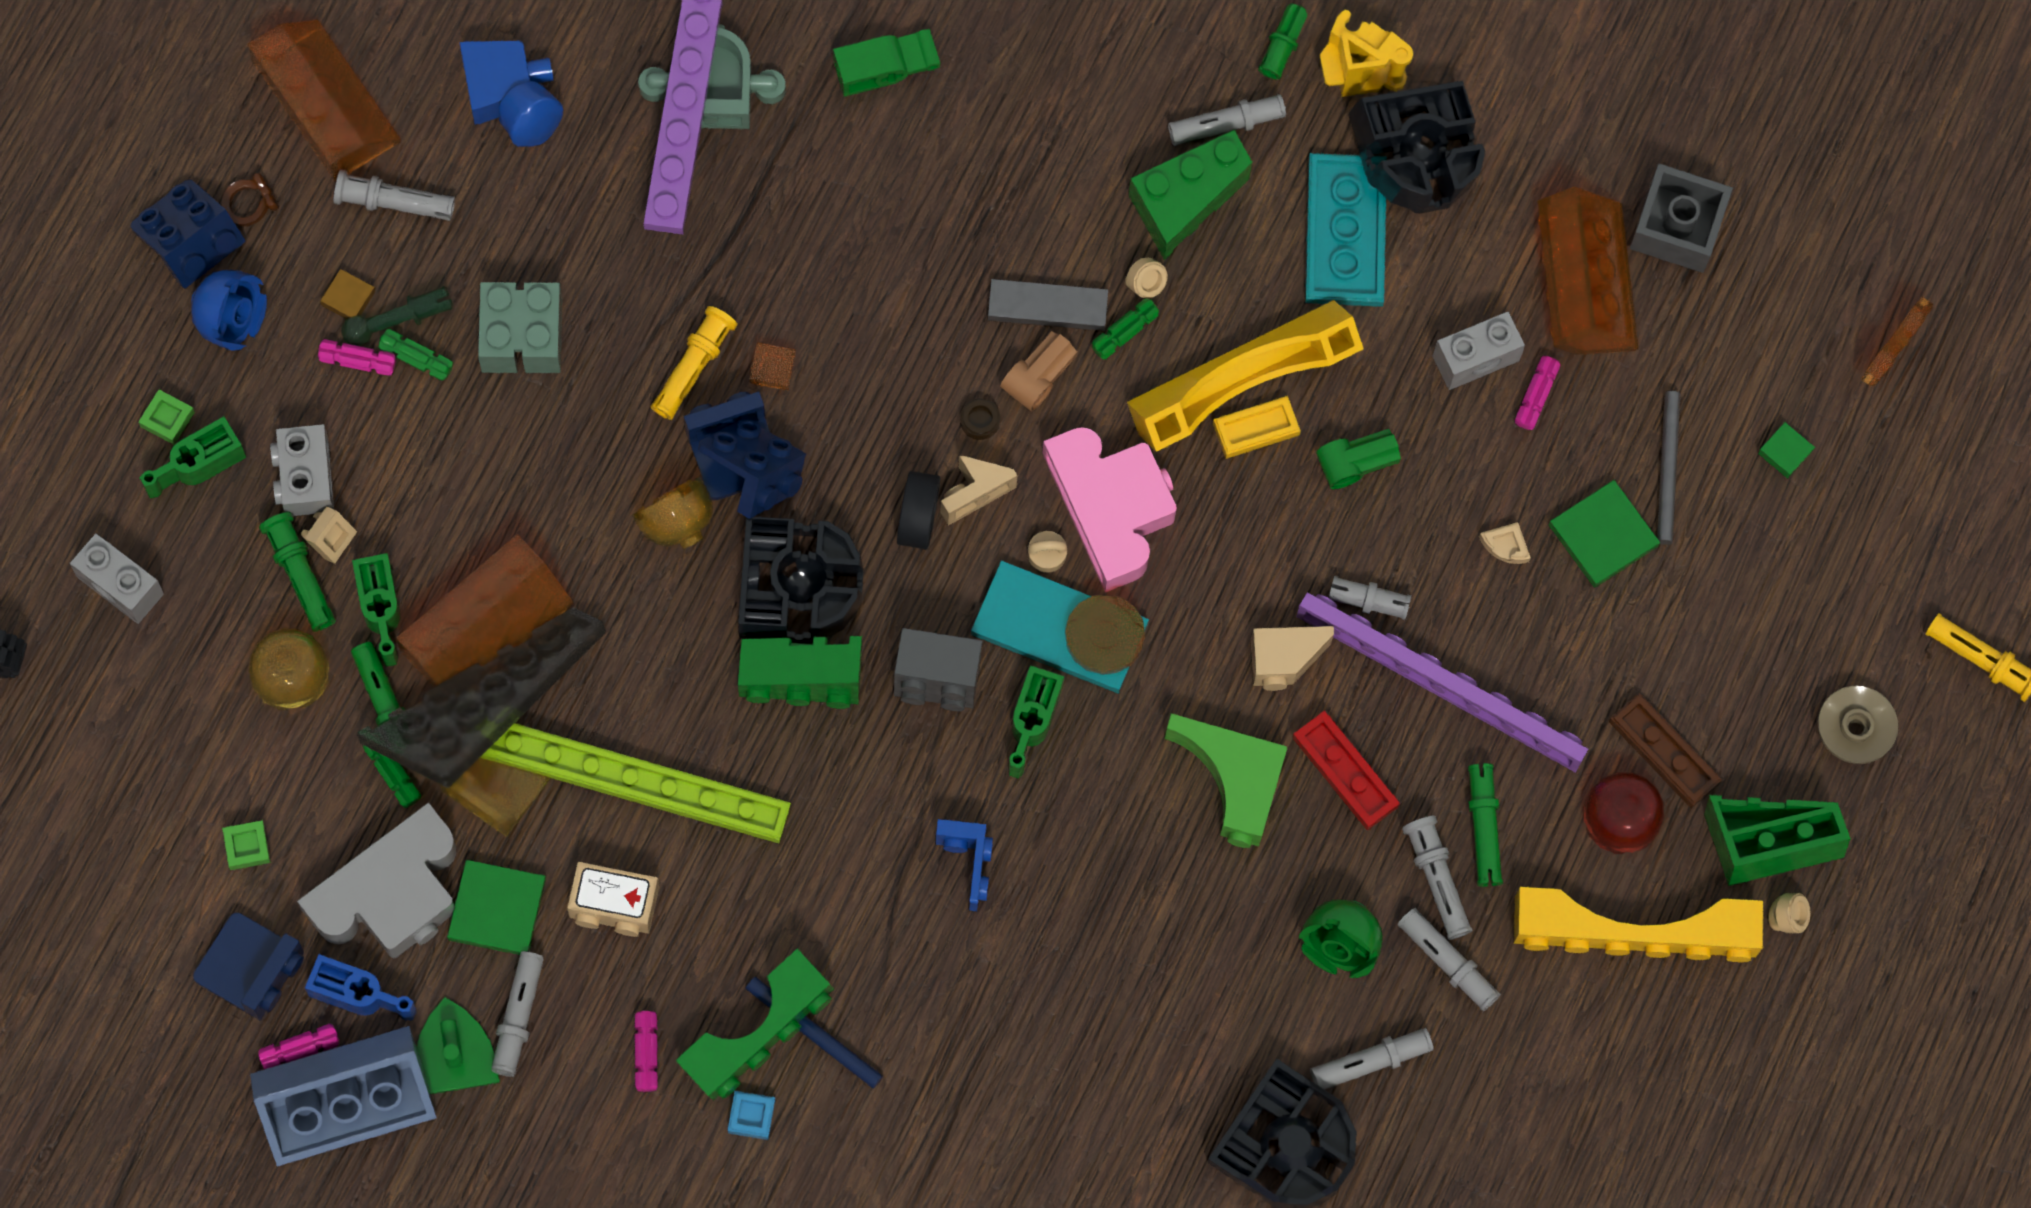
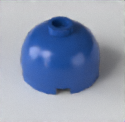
[191,269,267,351]

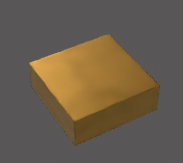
[320,269,376,324]

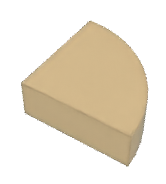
[1479,522,1531,564]

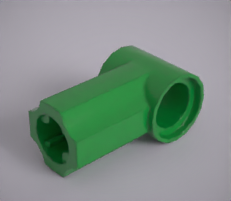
[1316,429,1401,490]

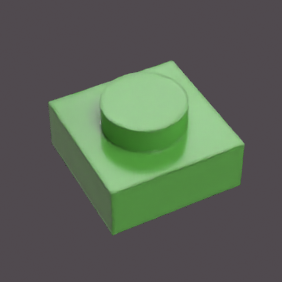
[138,390,195,445]
[222,820,271,871]

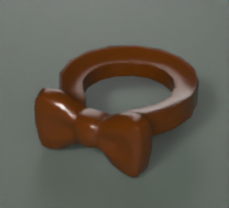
[221,173,279,227]

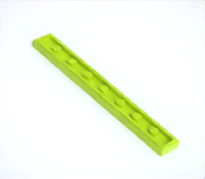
[469,714,791,844]

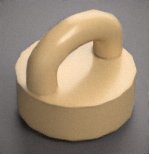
[1125,257,1168,298]
[1027,531,1067,573]
[1768,893,1811,934]

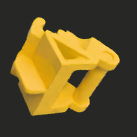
[1320,10,1413,97]

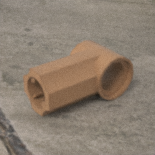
[1000,332,1077,412]

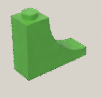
[1165,713,1287,848]

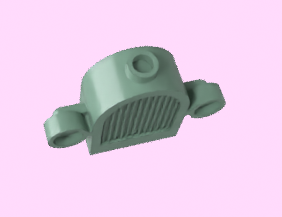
[638,24,786,129]

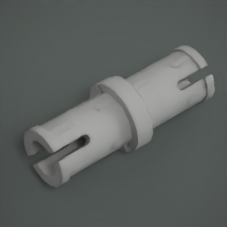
[1329,576,1412,620]

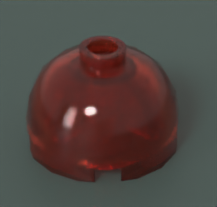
[1583,772,1664,854]

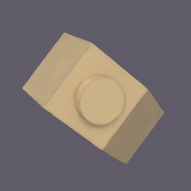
[1251,626,1334,691]

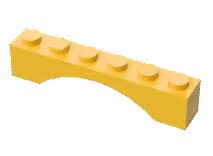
[1127,300,1364,452]
[1514,887,1763,962]

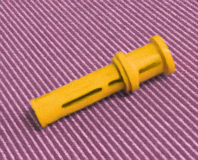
[650,306,738,420]
[1925,613,2031,702]

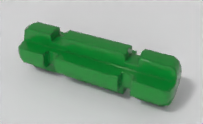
[1091,298,1159,360]
[378,329,453,381]
[363,735,421,808]

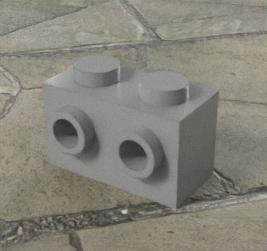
[270,424,334,516]

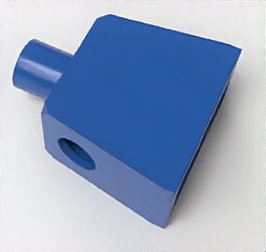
[460,41,554,125]

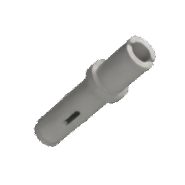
[1168,94,1286,146]
[1397,908,1501,1011]
[491,951,544,1077]
[1310,1028,1434,1089]

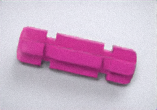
[318,339,396,376]
[1515,356,1560,430]
[635,1011,658,1092]
[258,1024,339,1069]

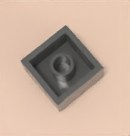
[1629,163,1733,273]
[894,628,982,711]

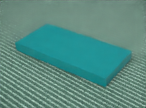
[1305,153,1387,307]
[971,561,1149,694]

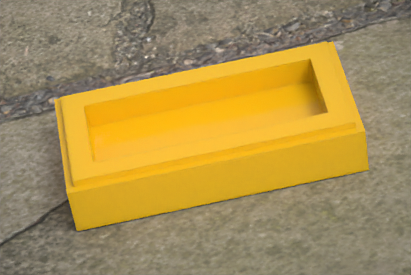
[1213,396,1301,459]

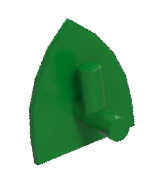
[417,997,500,1095]

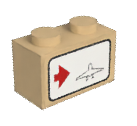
[567,862,660,937]

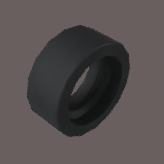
[897,471,940,550]

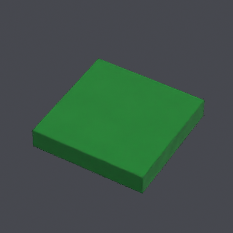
[1549,480,1660,588]
[447,860,546,955]

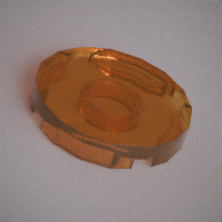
[1065,595,1145,675]

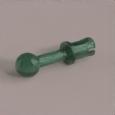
[341,285,454,346]

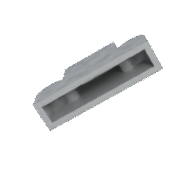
[297,803,456,958]

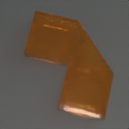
[1861,296,1934,387]

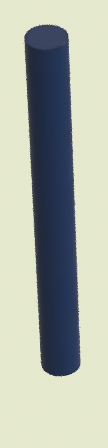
[746,976,883,1089]

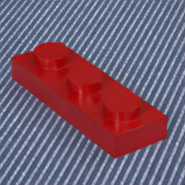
[1292,710,1400,831]

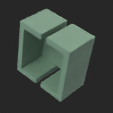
[478,282,562,373]

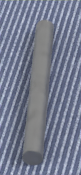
[1657,391,1680,545]

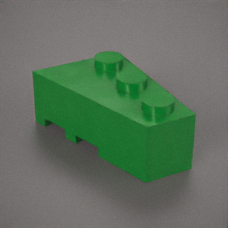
[1128,130,1252,260]
[738,636,862,709]
[1704,795,1851,886]

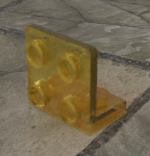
[438,754,551,837]

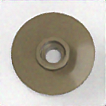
[1818,686,1898,764]

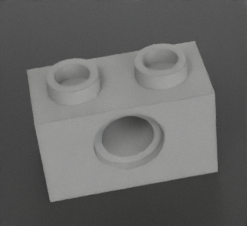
[1432,312,1525,390]
[70,533,164,624]

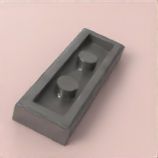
[988,279,1108,331]

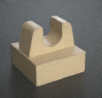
[301,506,357,564]

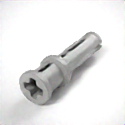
[334,169,455,221]
[1402,816,1473,940]

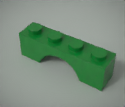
[676,948,834,1101]

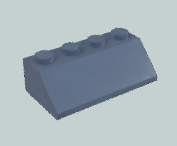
[250,1026,436,1166]

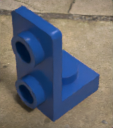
[936,819,993,912]

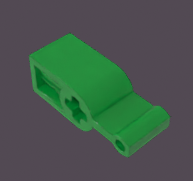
[833,29,940,97]
[140,416,246,498]
[352,553,400,667]
[1008,666,1064,779]

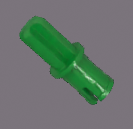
[1258,3,1307,80]

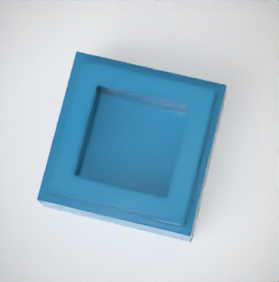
[728,1091,775,1140]

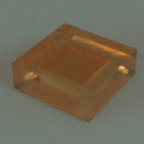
[749,342,796,390]

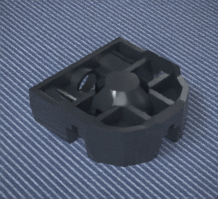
[1348,81,1485,213]
[738,517,864,644]
[1207,1058,1357,1208]

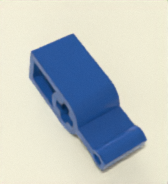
[305,954,417,1021]

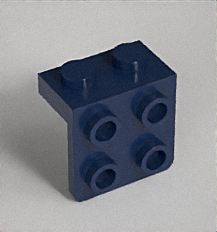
[130,180,246,289]
[684,391,770,500]
[698,419,806,519]
[193,913,304,1021]

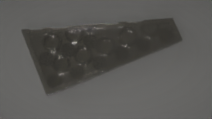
[356,607,606,789]

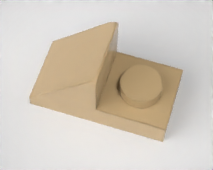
[940,456,1018,526]

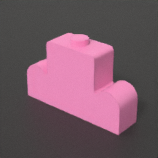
[1042,427,1177,593]

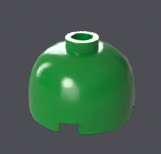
[1299,900,1383,978]

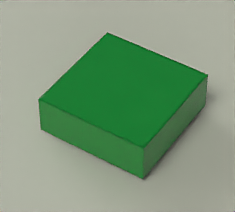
[1758,422,1815,479]

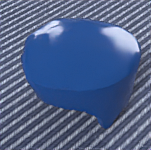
[498,81,563,147]

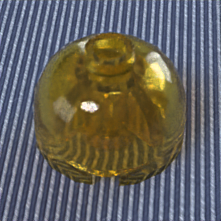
[632,476,713,549]
[248,628,330,710]

